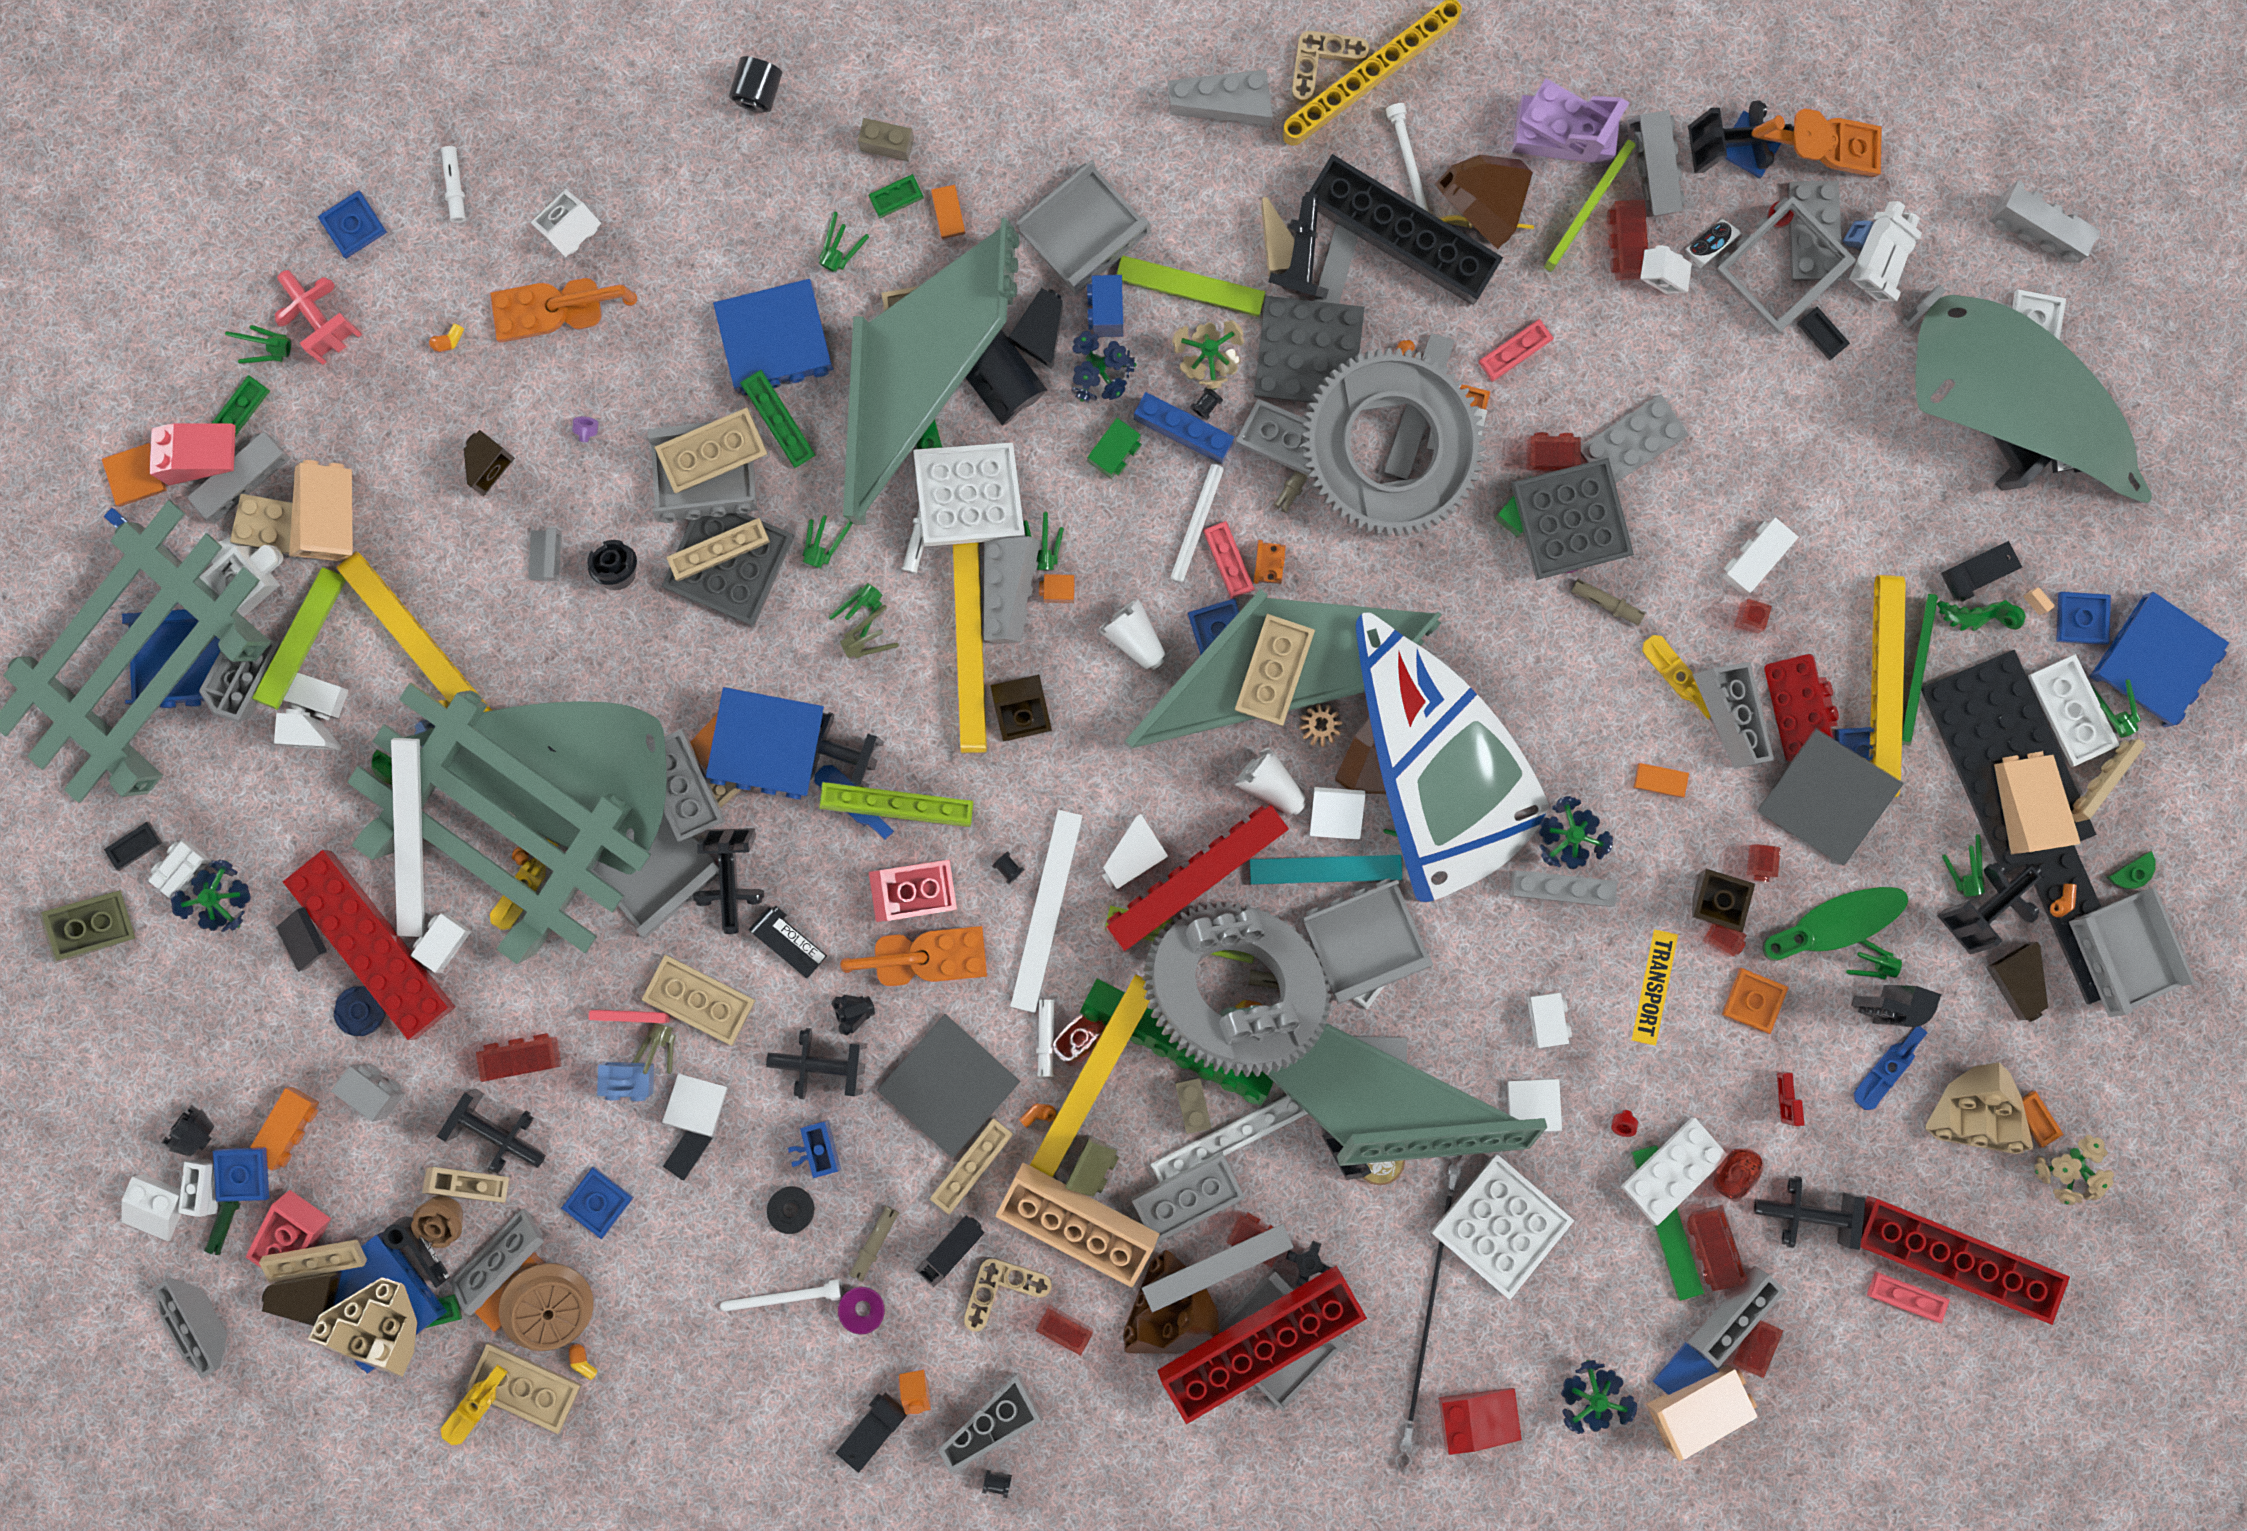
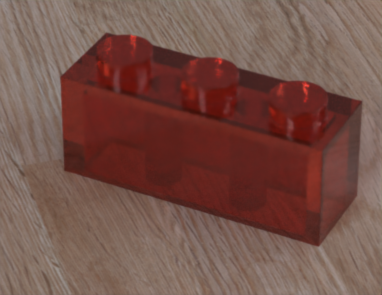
[1607,199,1648,281]
[476,1033,562,1082]
[1687,1204,1747,1292]

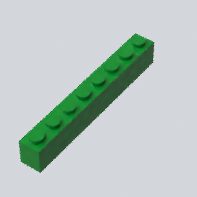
[1079,978,1274,1106]

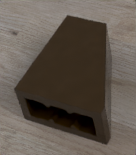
[1986,942,2048,1022]
[262,1271,342,1326]

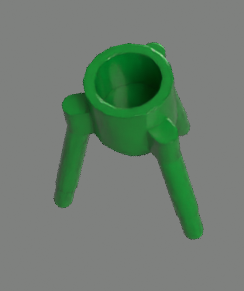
[819,211,869,273]
[225,325,291,364]
[1023,511,1064,571]
[802,515,853,569]
[829,583,883,638]
[2090,679,2141,738]
[1942,834,1985,897]
[1846,939,1902,980]

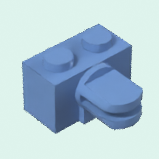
[597,1062,654,1101]

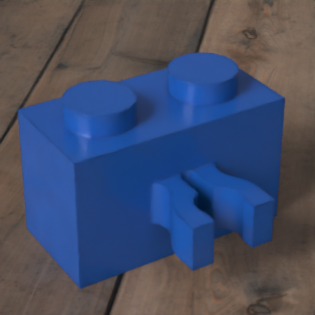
[788,1120,841,1178]

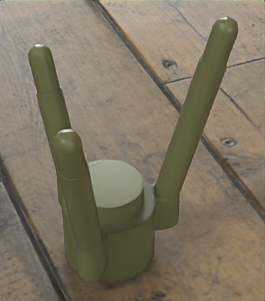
[840,605,899,659]
[632,1023,676,1074]

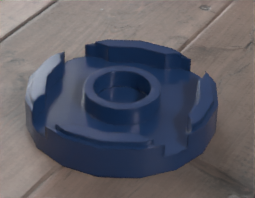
[334,986,386,1036]

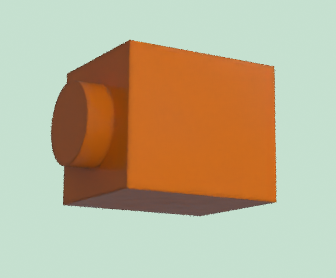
[1039,574,1075,603]
[899,1369,931,1415]

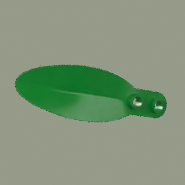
[1762,887,1908,961]

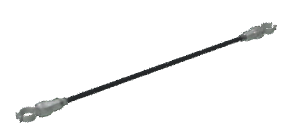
[1396,1155,1465,1473]

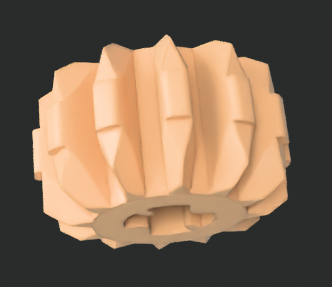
[1299,704,1342,747]

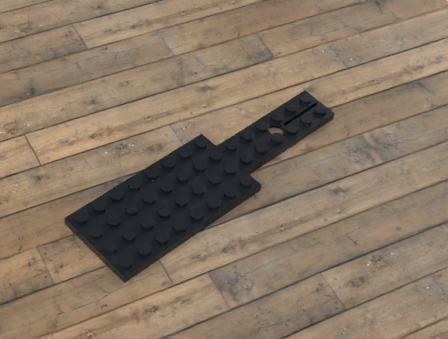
[1921,649,2101,1004]

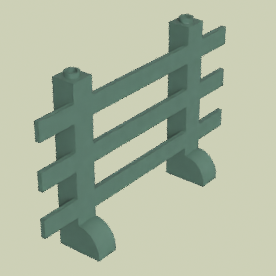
[0,500,271,803]
[347,683,651,964]

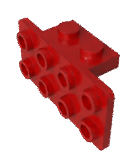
[1764,654,1839,762]

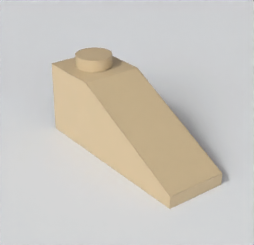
[1261,197,1295,277]
[422,1167,509,1203]

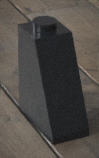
[1009,288,1063,369]
[915,1215,985,1287]

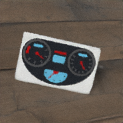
[1684,219,1742,269]

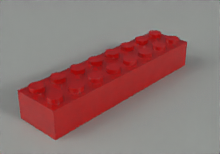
[1105,805,1289,953]
[283,849,456,1040]
[1860,1195,2070,1325]
[1157,1265,1367,1425]

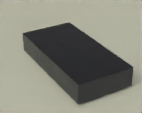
[1797,306,1850,361]
[104,822,162,871]
[662,1131,714,1181]

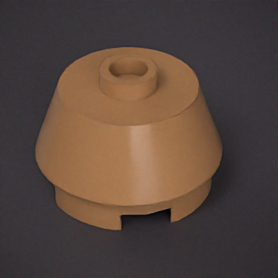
[411,1195,463,1248]

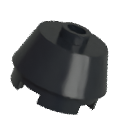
[587,540,637,591]
[161,1105,214,1157]

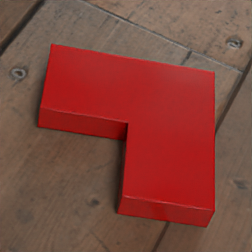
[1776,1072,1805,1126]

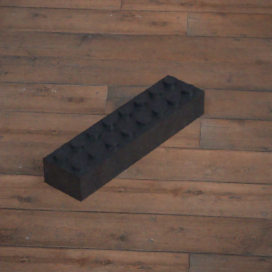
[1309,154,1503,306]

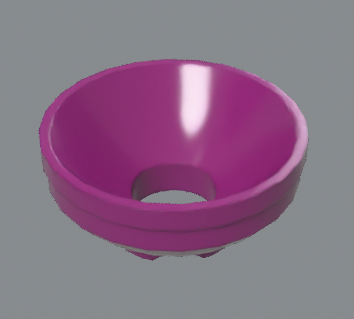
[838,1287,885,1335]

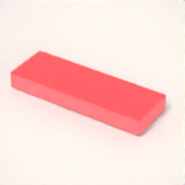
[1478,319,1554,382]
[1203,521,1255,599]
[589,1010,670,1023]
[1867,1271,1950,1324]

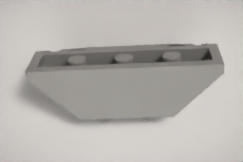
[199,639,280,723]
[152,1278,227,1379]

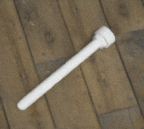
[1385,103,1429,212]
[720,1279,843,1312]

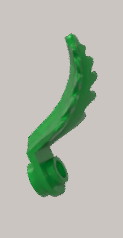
[1937,600,2026,631]

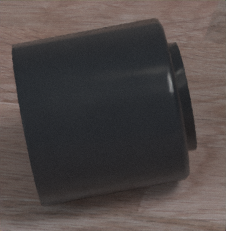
[729,56,783,113]

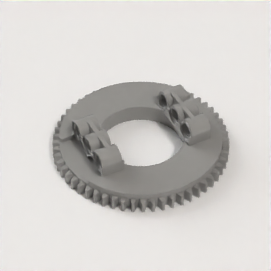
[1300,348,1486,536]
[1143,901,1331,1077]

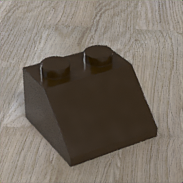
[464,430,515,497]
[990,674,1052,742]
[1692,869,1755,933]

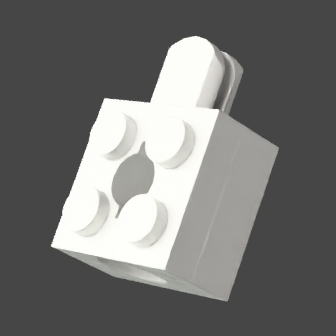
[199,545,283,617]

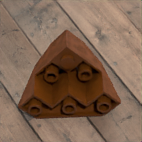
[1435,155,1533,249]
[1335,718,1386,794]
[1123,1250,1219,1354]

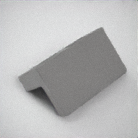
[528,527,562,581]

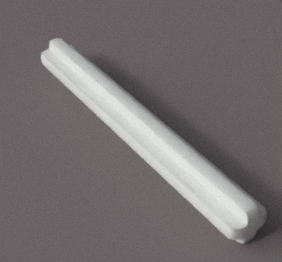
[1171,464,1224,582]

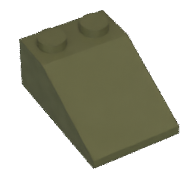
[39,890,135,964]
[1065,1135,1119,1197]

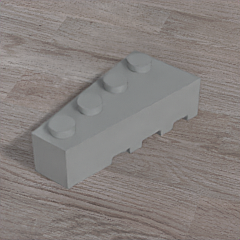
[1167,69,1272,127]
[1628,110,1685,217]
[1989,180,2100,263]
[984,536,1042,644]
[1692,662,1774,769]
[938,1374,1044,1474]

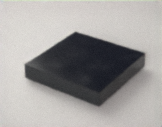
[276,907,327,972]

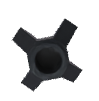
[831,994,875,1036]
[1285,1240,1332,1286]

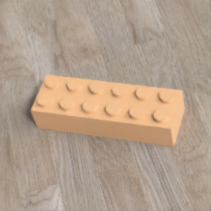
[995,1163,1160,1288]

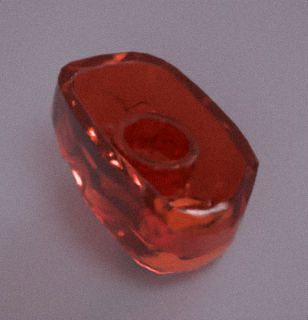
[1053,1015,1106,1066]
[1713,1148,1764,1202]

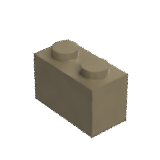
[858,118,914,162]
[1175,1077,1212,1134]

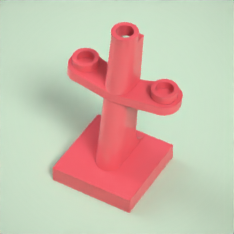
[274,270,362,365]

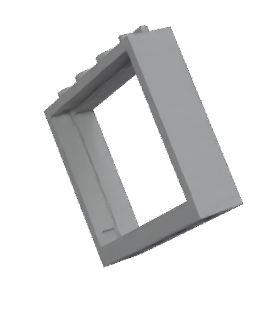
[1716,196,1856,334]

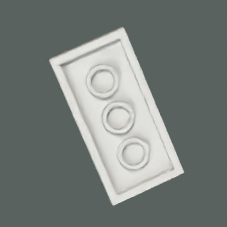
[2027,654,2120,767]
[1620,1118,1728,1226]

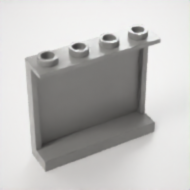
[1016,160,1151,295]
[647,422,758,523]
[591,812,719,937]
[1302,878,1434,1005]
[2069,888,2195,1017]
[1219,1268,1348,1412]

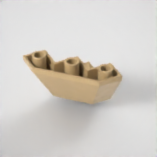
[1926,1062,2033,1154]
[308,1277,417,1377]

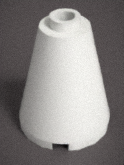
[1099,599,1165,670]
[1235,748,1306,815]

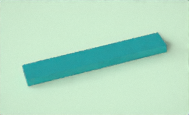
[1249,855,1402,885]

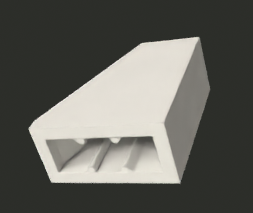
[1102,814,1168,890]

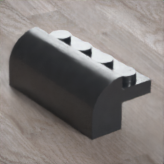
[965,329,1047,426]
[1851,985,1941,1027]

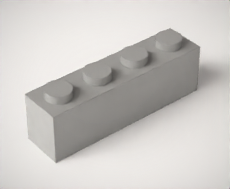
[187,431,291,524]
[1509,870,1618,907]
[1688,1266,1786,1368]

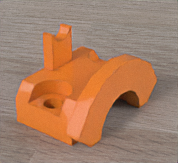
[1253,540,1286,584]

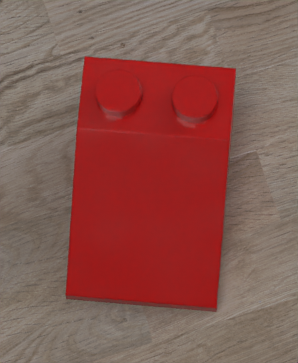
[1438,1388,1522,1455]

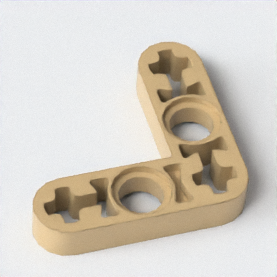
[1292,31,1370,104]
[964,1257,1052,1332]

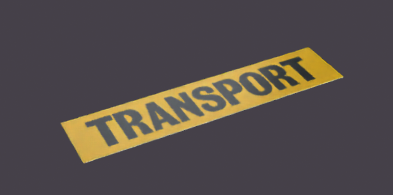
[1631,929,1679,1046]

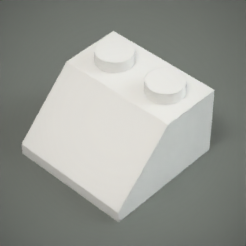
[530,189,601,258]
[274,709,341,751]
[122,1174,181,1241]

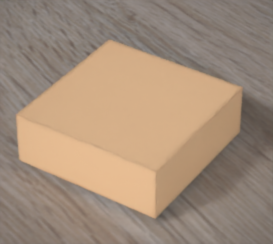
[2023,587,2054,615]

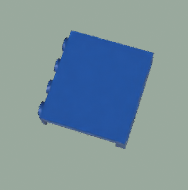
[713,279,834,395]
[2089,592,2229,728]
[122,609,221,708]
[706,687,824,800]
[334,1231,447,1374]

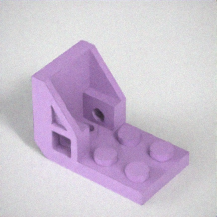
[1520,78,1630,162]

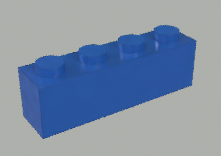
[1134,392,1235,464]

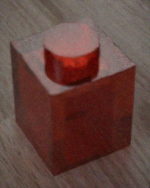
[1734,599,1772,634]
[1747,844,1781,882]
[1702,924,1747,957]

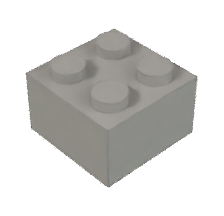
[331,1063,405,1122]

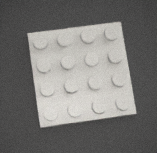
[913,443,1025,547]
[1430,1153,1574,1300]

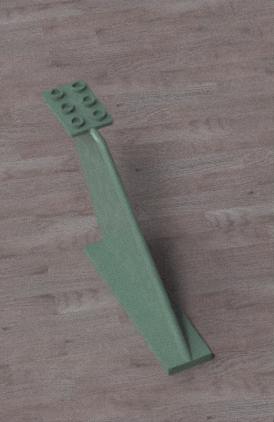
[843,218,1020,525]
[1124,589,1442,750]
[1219,1004,1547,1166]

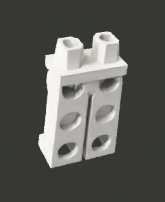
[1849,201,1922,301]

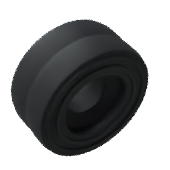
[767,1186,815,1234]

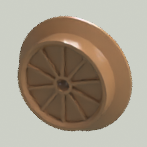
[499,1263,594,1351]

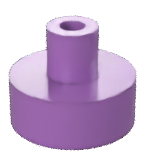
[572,416,599,442]

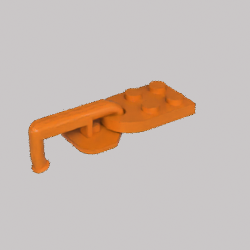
[1752,108,1882,177]
[490,278,637,343]
[840,926,987,986]

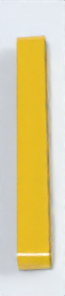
[1282,0,1462,146]
[953,542,987,754]
[336,551,492,712]
[1869,575,1906,797]
[1029,974,1150,1177]

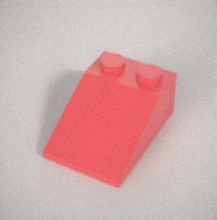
[150,423,236,486]
[869,860,957,922]
[246,1190,331,1269]

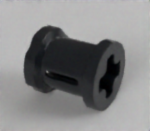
[1190,387,1223,420]
[992,851,1025,885]
[982,1470,1012,1499]

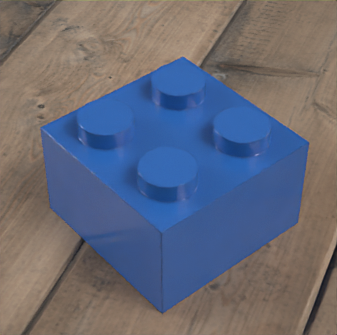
[1087,275,1123,337]

